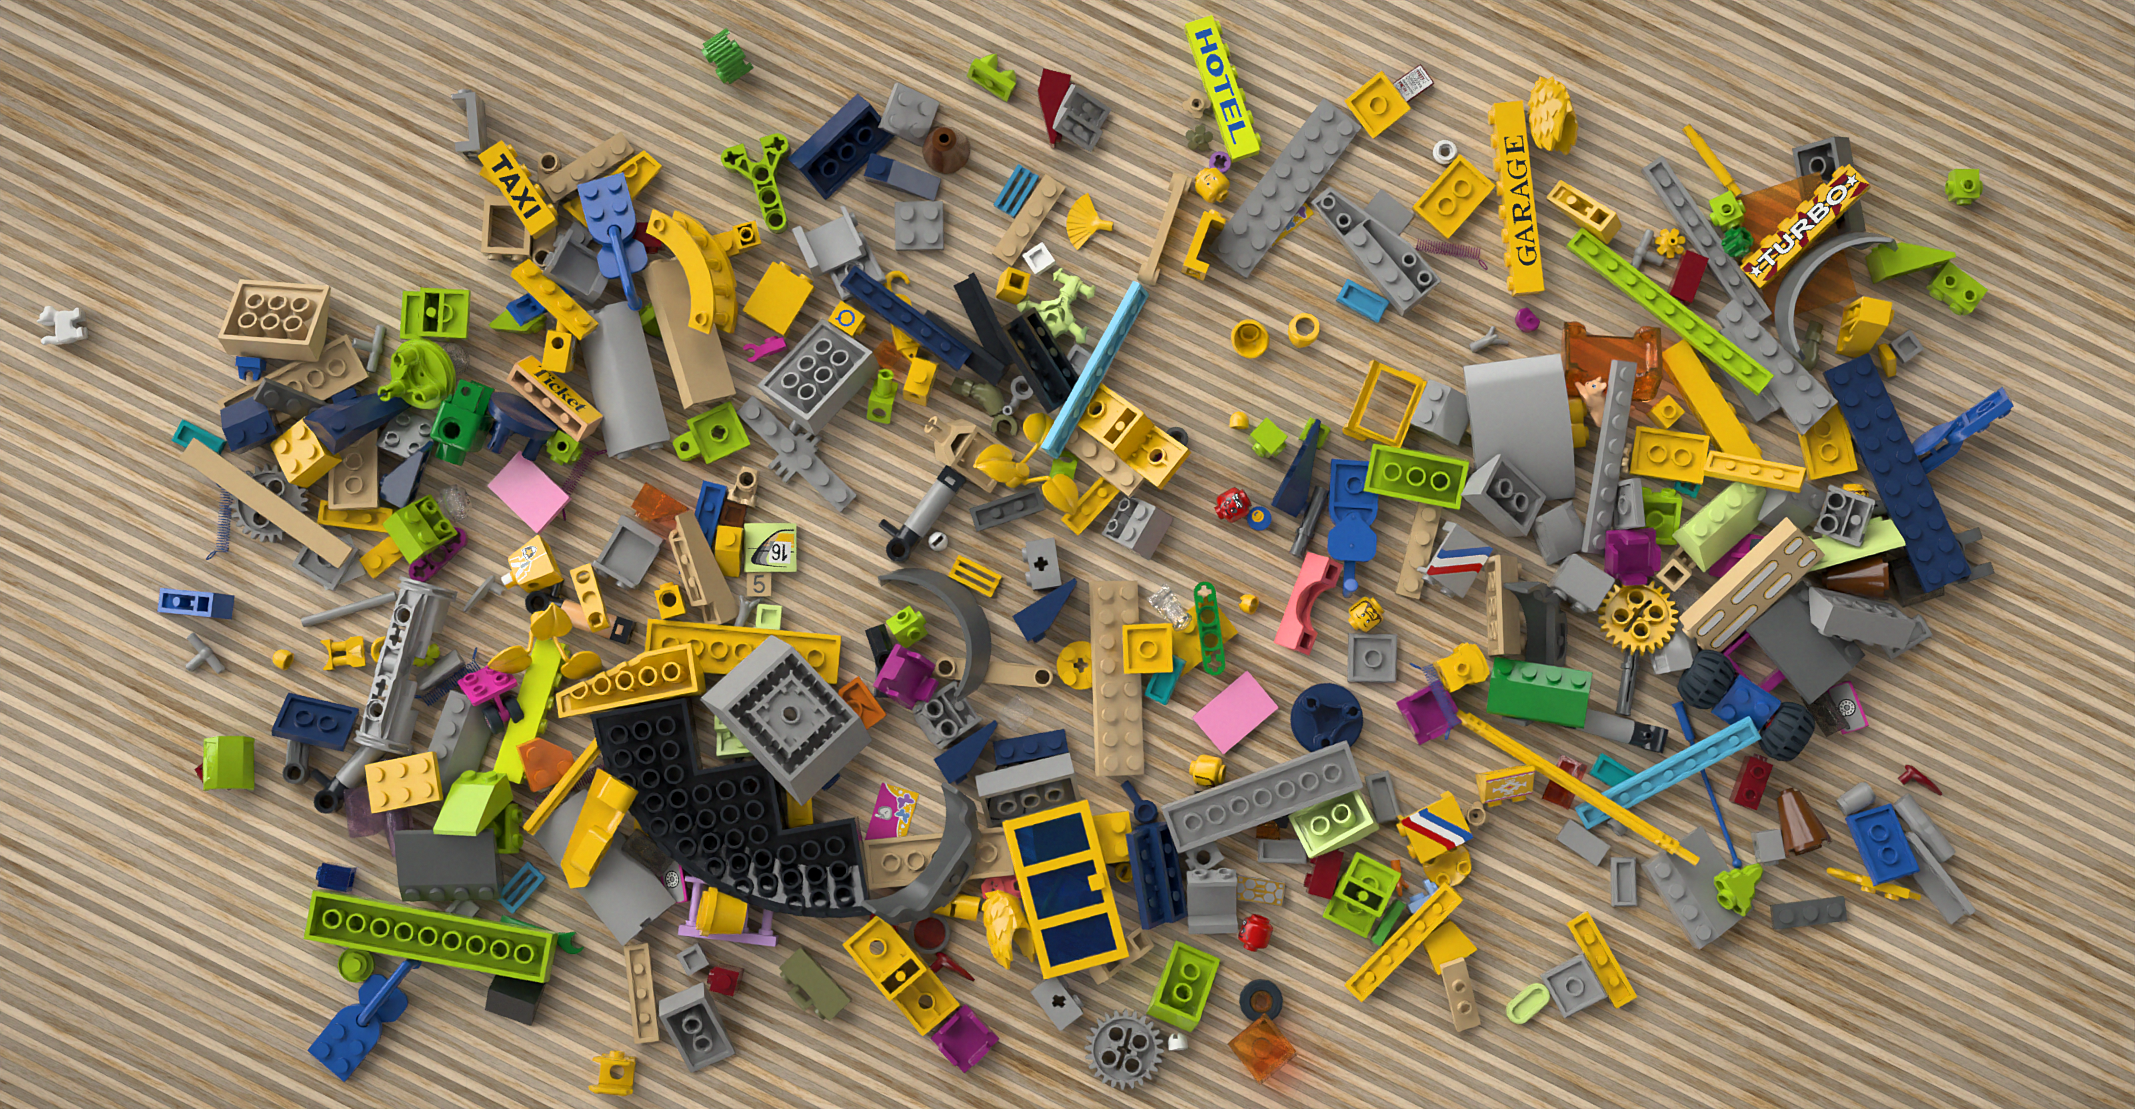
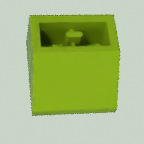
[382,494,458,564]

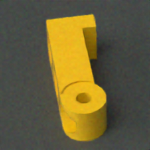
[569,563,611,633]

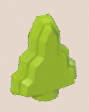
[1714,863,1764,917]

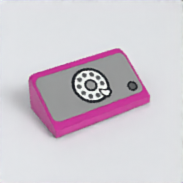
[1825,680,1869,735]
[657,855,690,904]

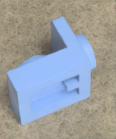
[1406,879,1438,913]

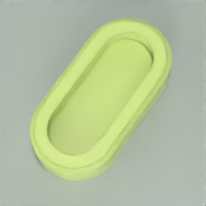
[1506,983,1550,1024]

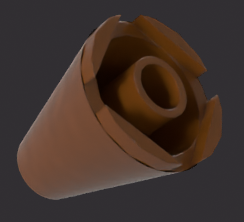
[922,126,970,174]
[1822,552,1889,601]
[1776,787,1833,858]

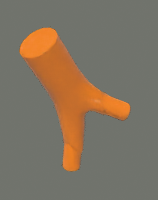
[1390,860,1409,897]

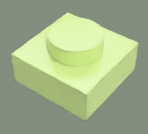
[755,604,783,630]

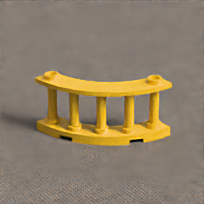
[646,209,738,334]

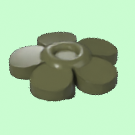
[1185,125,1213,151]

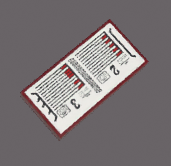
[1393,64,1434,103]

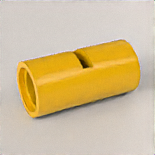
[932,893,980,922]

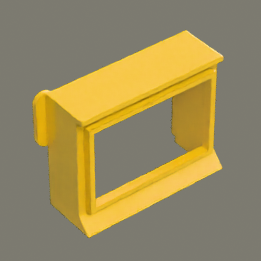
[1342,360,1427,448]

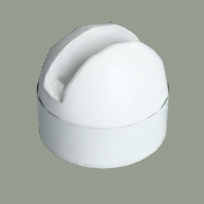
[928,532,948,552]
[1168,1032,1188,1051]

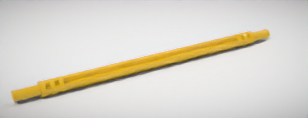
[1455,708,1700,866]

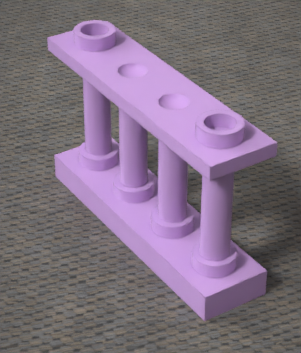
[678,875,779,947]

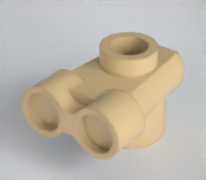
[727,466,760,508]

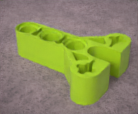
[721,133,790,234]

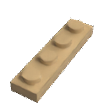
[540,132,635,204]
[992,174,1066,267]
[1064,425,1145,498]
[1395,502,1443,600]
[624,942,660,1044]

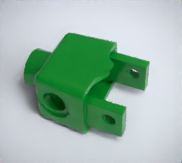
[430,379,495,466]

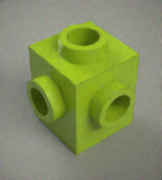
[1945,169,1983,206]
[1709,190,1746,232]
[546,430,584,466]
[886,605,929,648]

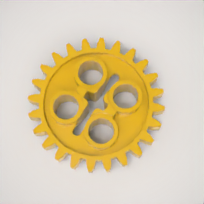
[1598,581,1678,656]

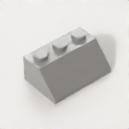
[1461,454,1546,537]

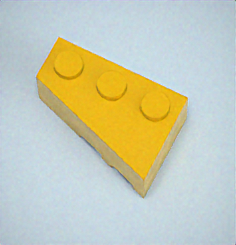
[1835,296,1894,358]

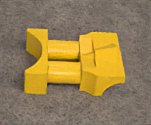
[320,636,366,671]

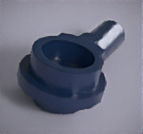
[1120,780,1158,824]

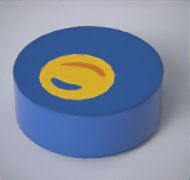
[1247,506,1271,531]

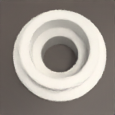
[1433,140,1457,164]

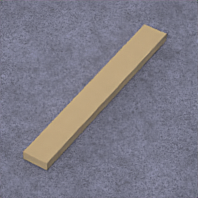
[179,438,354,569]

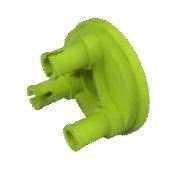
[377,338,456,410]

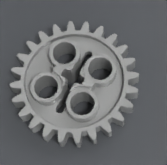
[229,464,311,543]
[1084,1009,1164,1090]

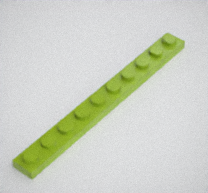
[1566,227,1774,396]

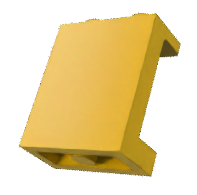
[1181,210,1226,281]
[742,261,816,339]

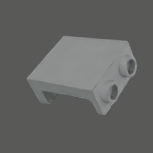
[451,89,488,161]
[542,229,609,304]
[592,514,667,591]

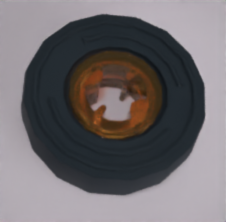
[1239,979,1283,1024]

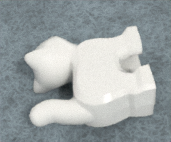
[37,306,88,345]

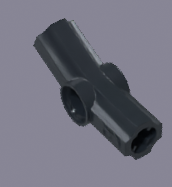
[865,624,893,698]

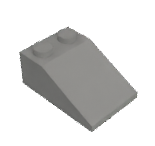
[659,982,735,1073]

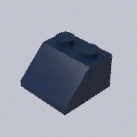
[220,396,284,455]

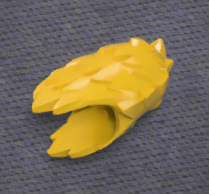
[1527,76,1578,155]
[982,890,1037,970]

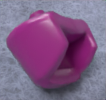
[1515,308,1540,333]

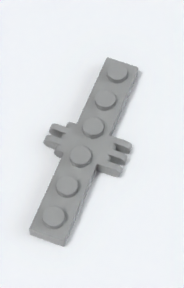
[736,395,857,513]

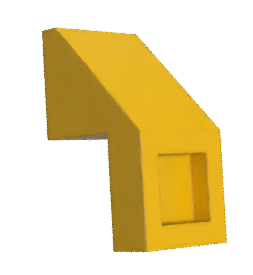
[712,220,762,258]

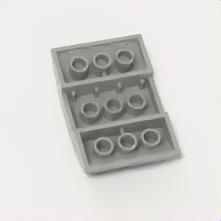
[1463,353,1575,501]

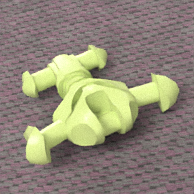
[1017,268,1096,344]

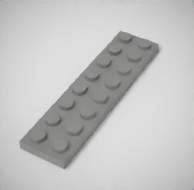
[1208,98,1362,279]
[1161,740,1363,853]

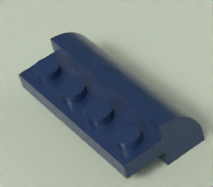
[1125,822,1188,930]

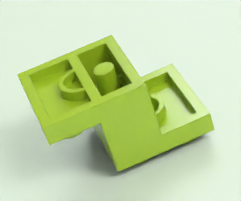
[400,287,471,342]
[1322,852,1401,938]

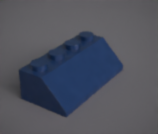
[788,93,895,200]

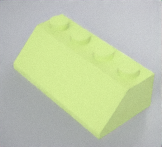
[1672,481,1766,572]
[1807,516,1906,572]

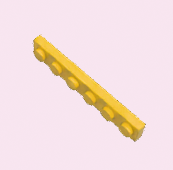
[1344,881,1464,1003]

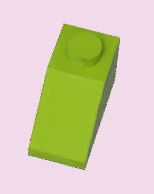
[488,294,548,334]

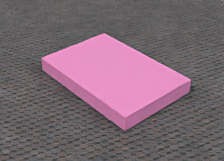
[488,451,572,535]
[1192,671,1279,754]

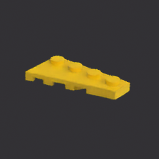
[562,150,663,230]

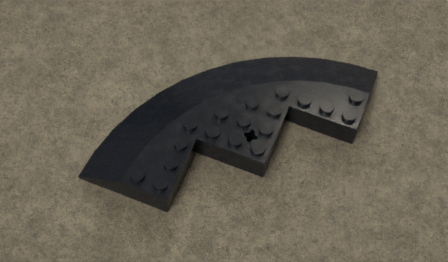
[590,698,872,918]

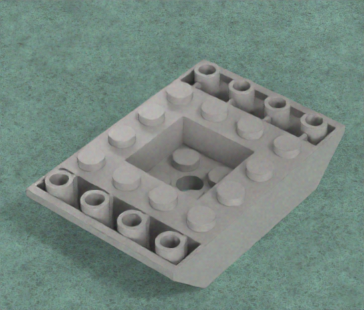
[700,635,872,806]

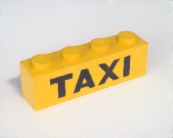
[478,140,559,240]

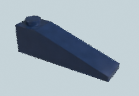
[303,392,412,455]
[1270,419,1321,518]

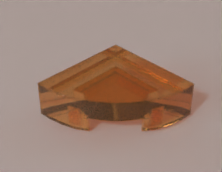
[1256,820,1280,840]

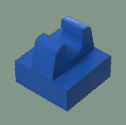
[235,356,267,381]

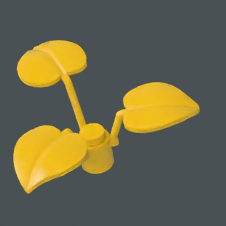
[973,412,1079,516]
[488,603,603,680]

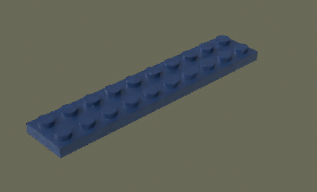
[1822,353,1972,593]

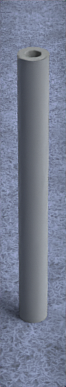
[301,591,398,627]

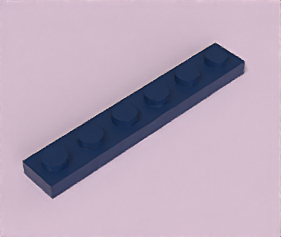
[840,266,972,372]

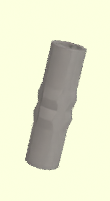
[1893,793,1956,863]

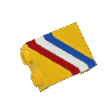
[1396,791,1473,864]

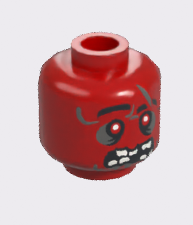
[1214,487,1252,523]
[1238,914,1273,952]

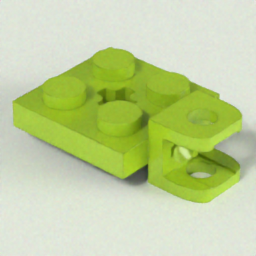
[673,401,751,465]

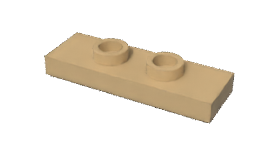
[1440,957,1481,1032]

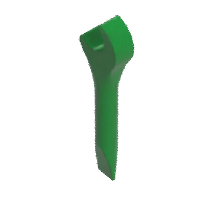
[500,915,584,954]

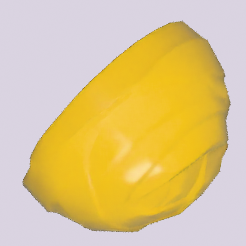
[1231,319,1269,359]

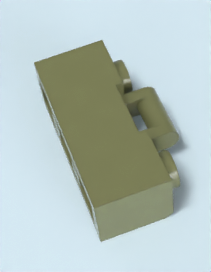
[779,946,852,1021]

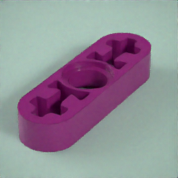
[409,527,468,583]

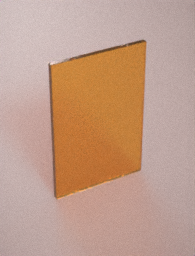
[1735,171,1858,322]

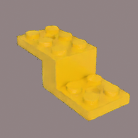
[1077,382,1192,490]
[842,916,960,1037]

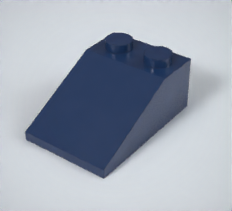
[1012,578,1077,644]

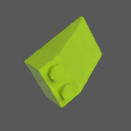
[1865,242,1956,284]
[433,770,513,836]
[1146,940,1221,1032]

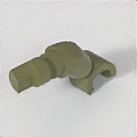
[1792,320,1824,372]
[950,377,1019,436]

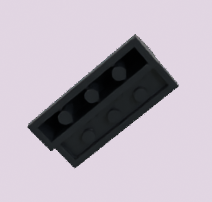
[996,307,1079,414]

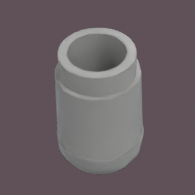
[1836,782,1876,817]

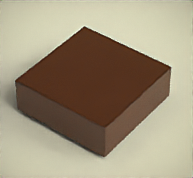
[719,500,748,528]

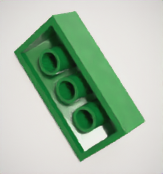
[1486,657,1593,729]

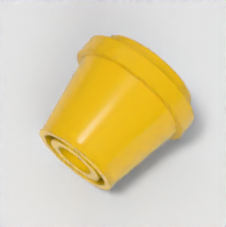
[696,887,747,937]

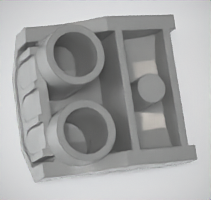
[1814,484,1876,547]
[1530,500,1585,566]
[1643,620,1699,675]
[912,680,983,749]

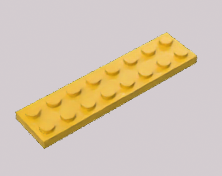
[644,619,842,684]

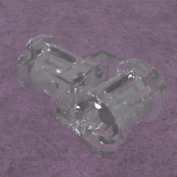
[1146,583,1192,631]

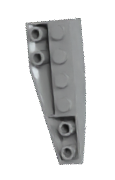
[1311,187,1442,317]

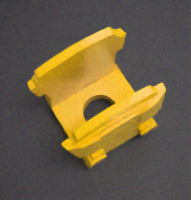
[1432,642,1490,693]
[589,1050,636,1096]

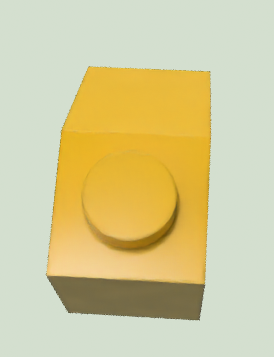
[715,525,744,578]

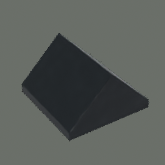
[485,974,547,1026]

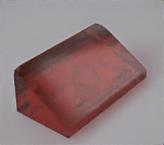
[1542,754,1587,810]

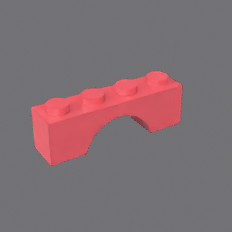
[1274,552,1343,656]

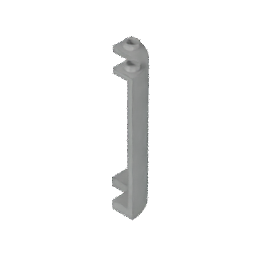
[579,301,671,460]
[533,788,676,946]

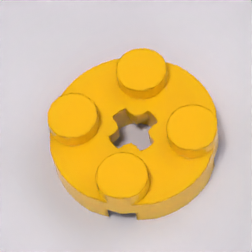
[1057,641,1092,690]

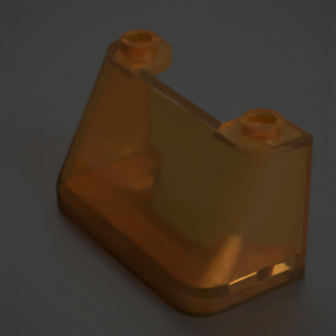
[1561,321,1663,402]

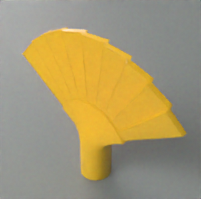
[1066,193,1114,250]

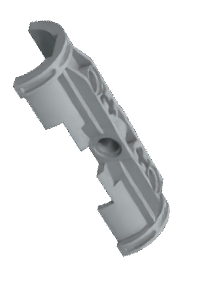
[353,576,458,756]

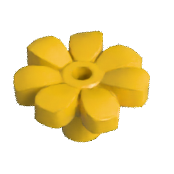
[1654,228,1685,259]

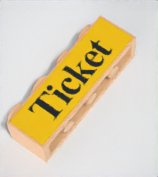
[506,355,603,442]

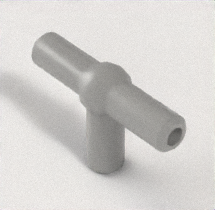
[1631,229,1664,270]
[352,325,386,373]
[185,633,225,674]

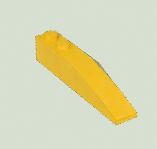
[556,643,707,718]

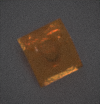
[631,482,693,524]
[1227,1013,1297,1086]

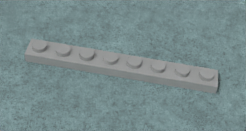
[1641,156,1772,323]
[1581,360,1637,554]

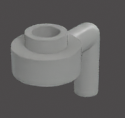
[1003,375,1034,415]

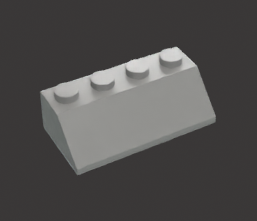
[1808,586,1915,650]
[427,690,497,793]
[975,753,1081,828]

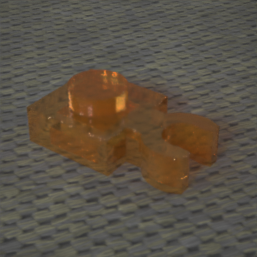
[873,337,903,370]

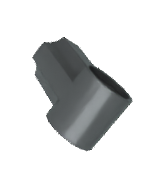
[282,739,310,785]

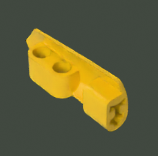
[560,769,638,889]

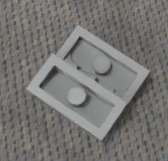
[1053,84,1111,152]

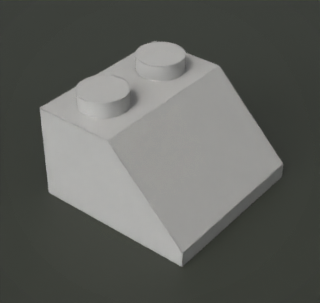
[1410,379,1470,446]
[1757,483,1827,531]

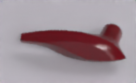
[1898,765,1942,796]
[929,952,975,982]

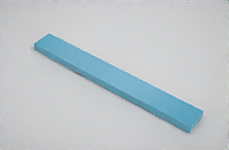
[1041,281,1149,459]
[1574,716,1762,830]

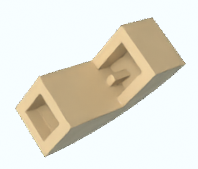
[1656,545,1697,592]
[1086,926,1154,985]

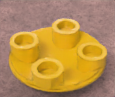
[1422,844,1471,887]

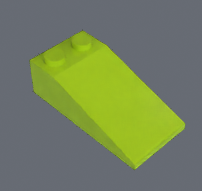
[1363,443,1469,510]

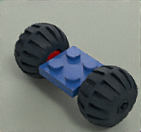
[1677,650,1816,762]

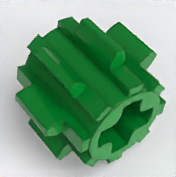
[1721,227,1754,258]

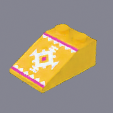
[1475,765,1535,807]

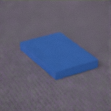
[1845,803,1920,886]

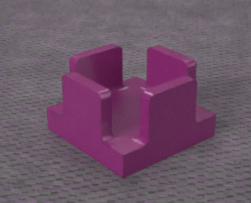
[1604,528,1661,586]
[873,644,939,710]
[1396,681,1462,745]
[930,1003,999,1073]

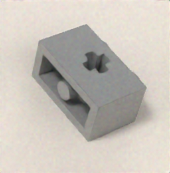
[1021,537,1062,591]
[1030,975,1084,1031]

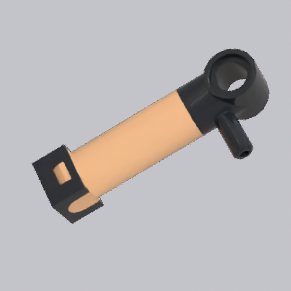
[525,579,637,645]

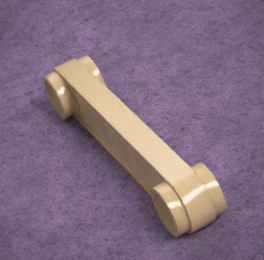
[532,152,561,270]
[1137,172,1192,286]
[935,657,1053,688]

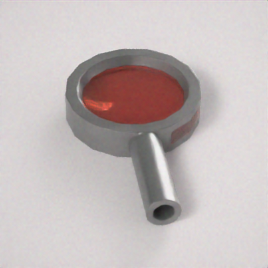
[909,913,950,954]

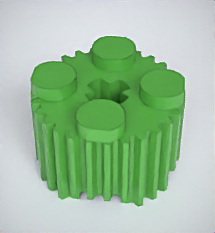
[701,28,754,84]

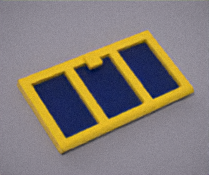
[1002,799,1129,979]

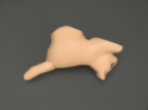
[1575,377,1635,427]

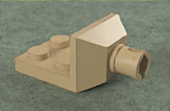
[924,416,1016,493]

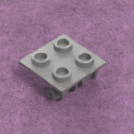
[375,410,434,459]

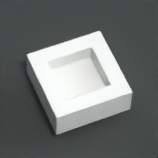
[1022,242,1057,276]

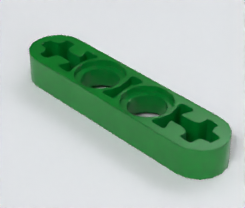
[1193,581,1225,676]

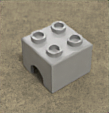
[1547,554,1615,615]

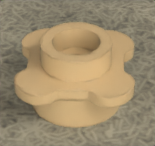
[1182,90,1211,119]
[1461,801,1490,830]

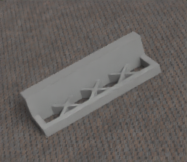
[1711,327,1781,423]
[1905,832,1976,924]

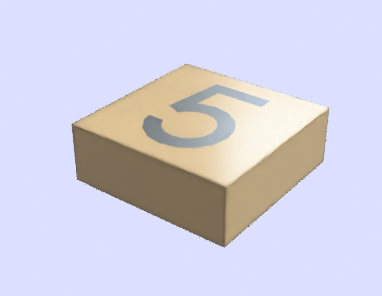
[747,572,772,597]

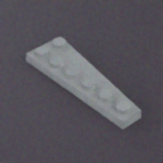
[1715,299,1838,436]

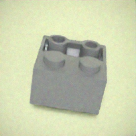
[1102,494,1173,560]

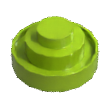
[338,948,376,983]

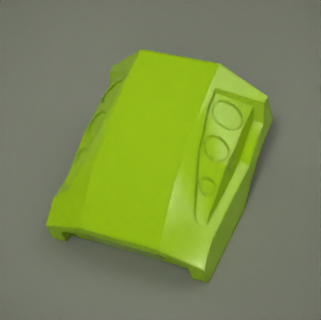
[203,736,255,791]

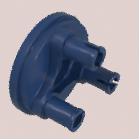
[487,392,558,462]
[1290,683,1363,752]

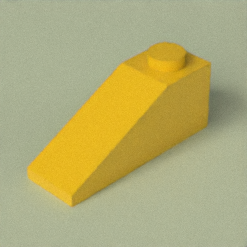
[1546,180,1622,244]

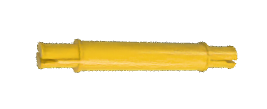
[1682,124,1743,197]

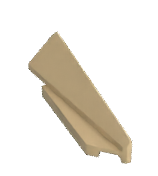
[669,510,739,625]

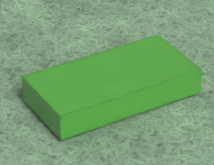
[1370,899,1406,946]

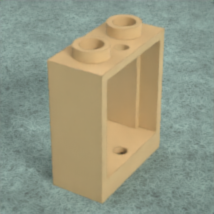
[481,195,533,262]

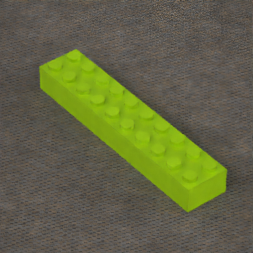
[303,889,559,983]

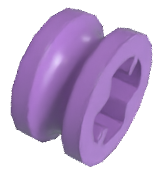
[1209,151,1231,174]

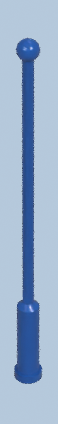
[1671,700,1742,869]

